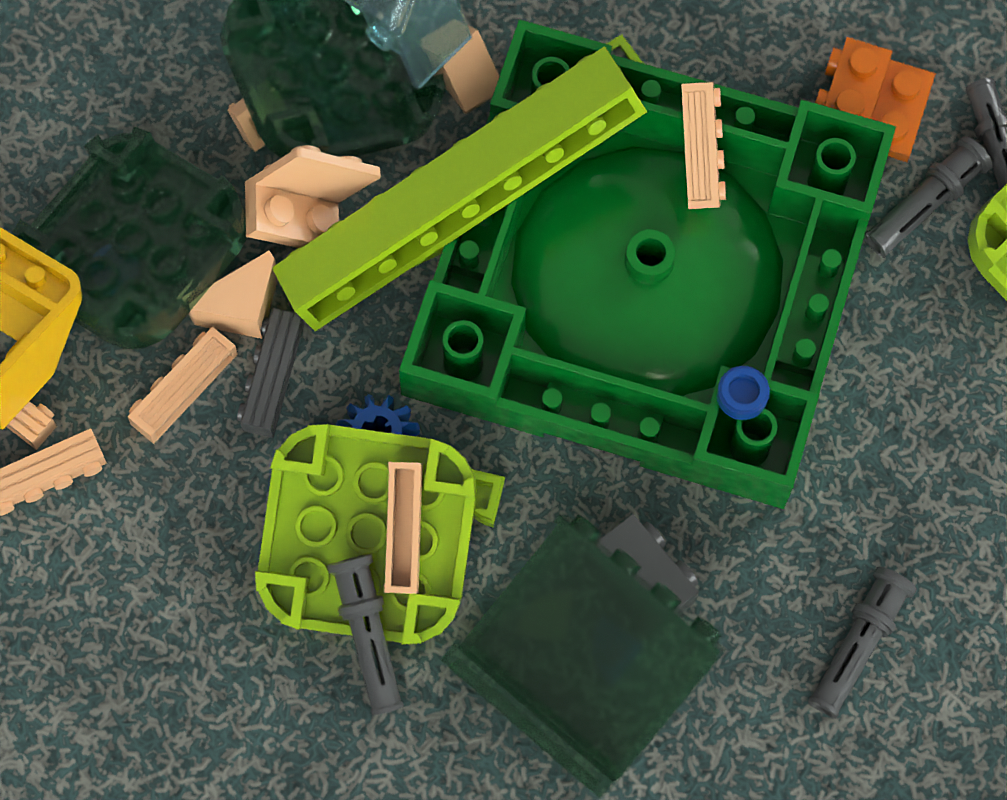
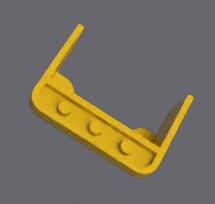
[0,227,82,430]

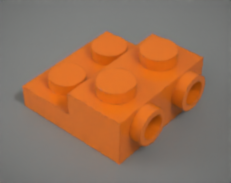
[815,37,936,163]

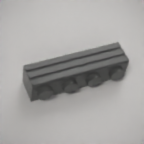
[237,308,305,438]

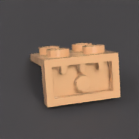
[245,145,381,248]

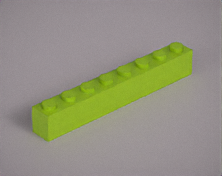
[272,46,647,331]

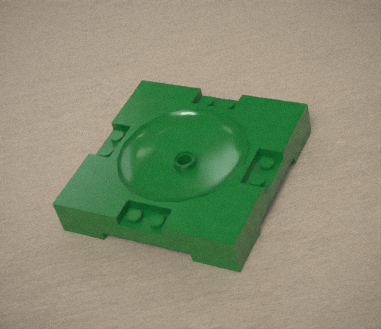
[399,19,896,509]

